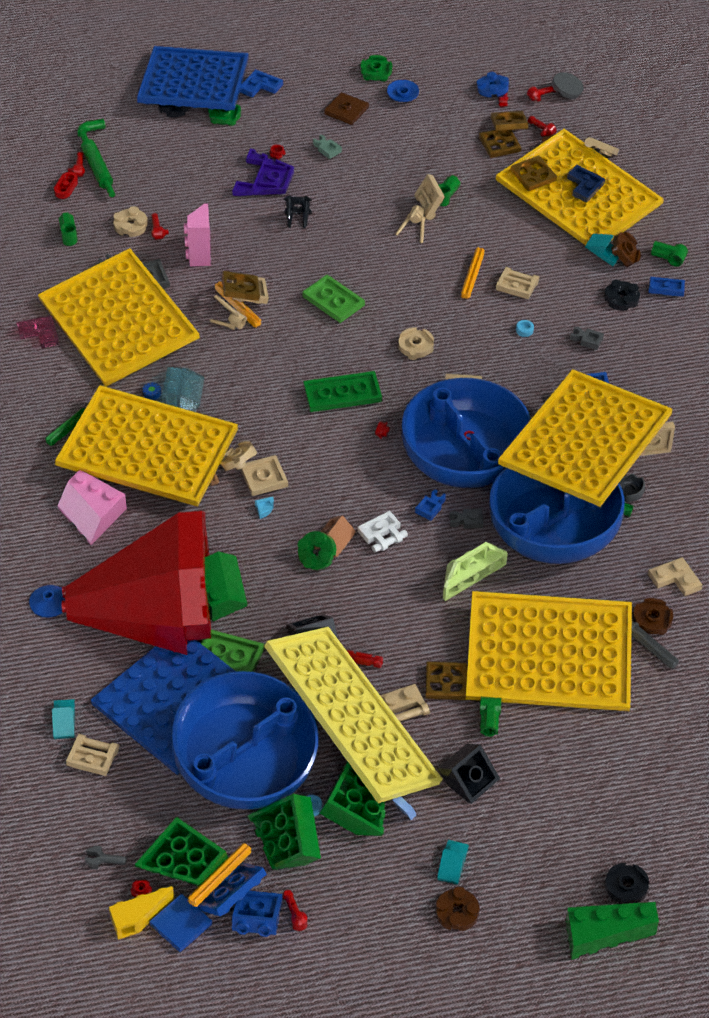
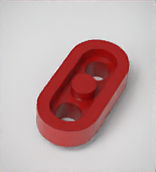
[54,172,78,199]

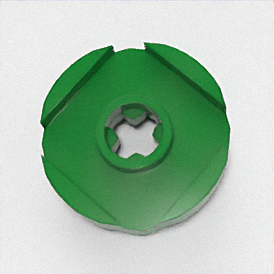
[360,55,393,82]
[208,104,241,126]
[297,531,337,570]

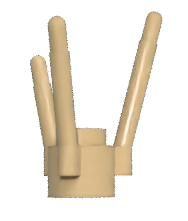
[395,205,426,244]
[210,295,247,330]

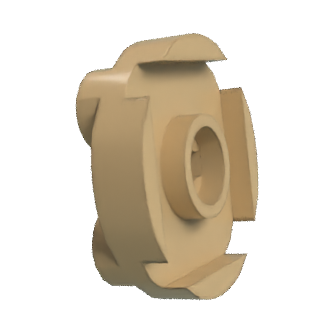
[113,206,148,237]
[398,327,434,360]
[220,441,257,471]

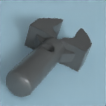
[84,846,127,869]

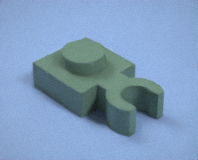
[313,135,342,159]

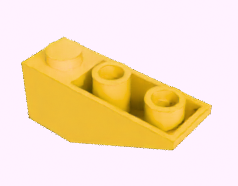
[109,886,174,940]

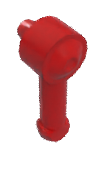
[527,86,556,102]
[528,116,557,137]
[68,152,85,177]
[151,213,169,240]
[283,890,308,931]

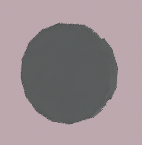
[552,72,584,99]

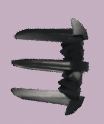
[283,195,312,228]

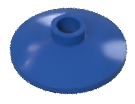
[387,80,419,102]
[29,585,65,618]

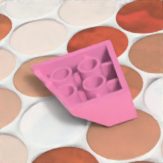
[184,203,211,266]
[58,470,127,545]

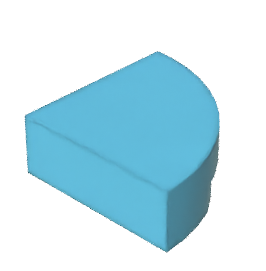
[255,496,274,519]

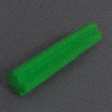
[45,408,85,446]

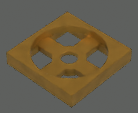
[491,111,528,131]
[479,130,522,158]
[510,155,557,191]
[222,271,260,301]
[425,661,467,700]

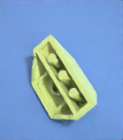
[443,542,508,601]

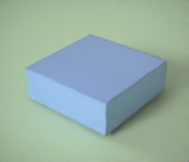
[393,797,416,820]

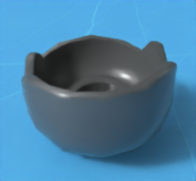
[619,474,645,502]

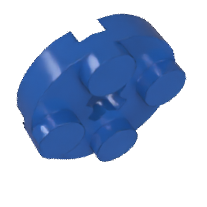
[477,72,509,97]

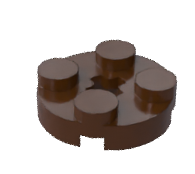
[611,231,641,267]
[633,598,673,635]
[436,887,480,931]

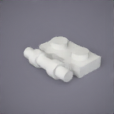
[358,511,408,553]

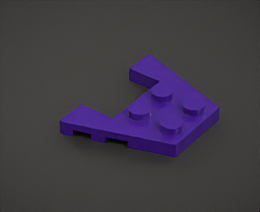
[232,148,294,196]

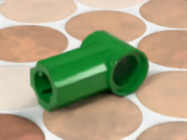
[439,175,461,207]
[58,212,78,246]
[651,241,688,267]
[480,696,501,737]

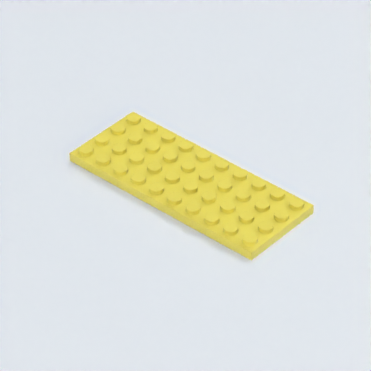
[264,627,443,803]

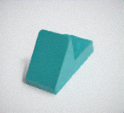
[585,234,619,266]
[52,699,75,739]
[437,840,469,885]

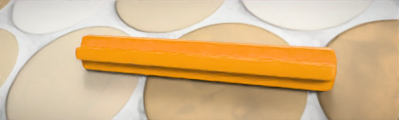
[461,247,485,299]
[214,281,262,328]
[188,843,251,907]

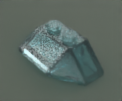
[162,366,204,412]

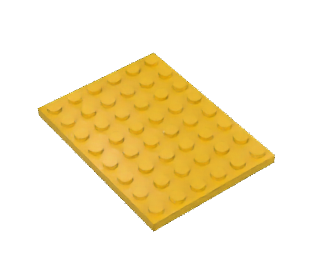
[495,129,664,245]
[38,248,200,387]
[498,369,672,507]
[55,385,238,507]
[466,591,632,711]

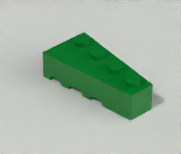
[565,902,659,960]

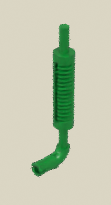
[77,118,115,197]

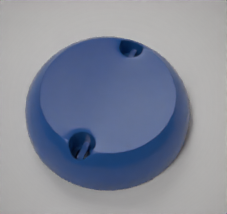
[402,378,531,489]
[489,468,624,564]
[171,671,318,810]

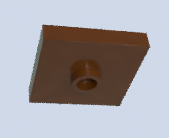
[324,92,369,125]

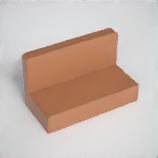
[315,515,356,558]

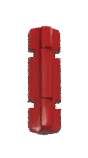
[346,650,384,668]

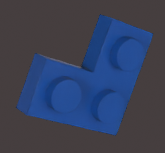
[240,70,283,98]

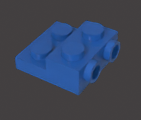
[232,891,283,937]

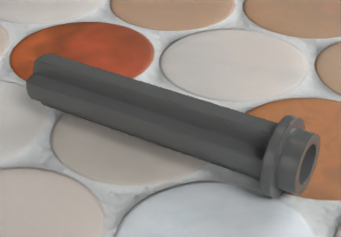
[631,621,679,669]

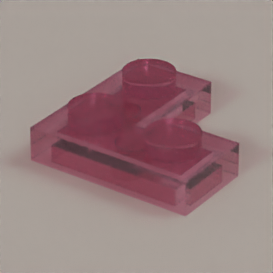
[16,316,59,348]

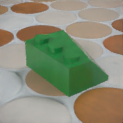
[205,551,247,622]
[319,761,386,836]
[248,794,321,870]
[134,817,228,886]

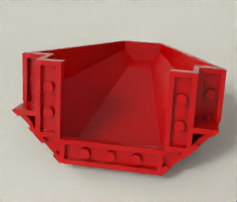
[62,511,211,655]

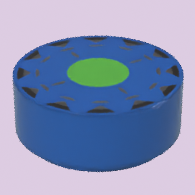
[143,382,161,400]

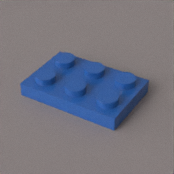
[197,862,267,916]

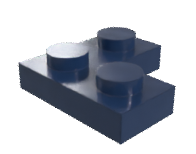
[567,165,605,203]

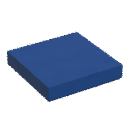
[149,894,212,952]

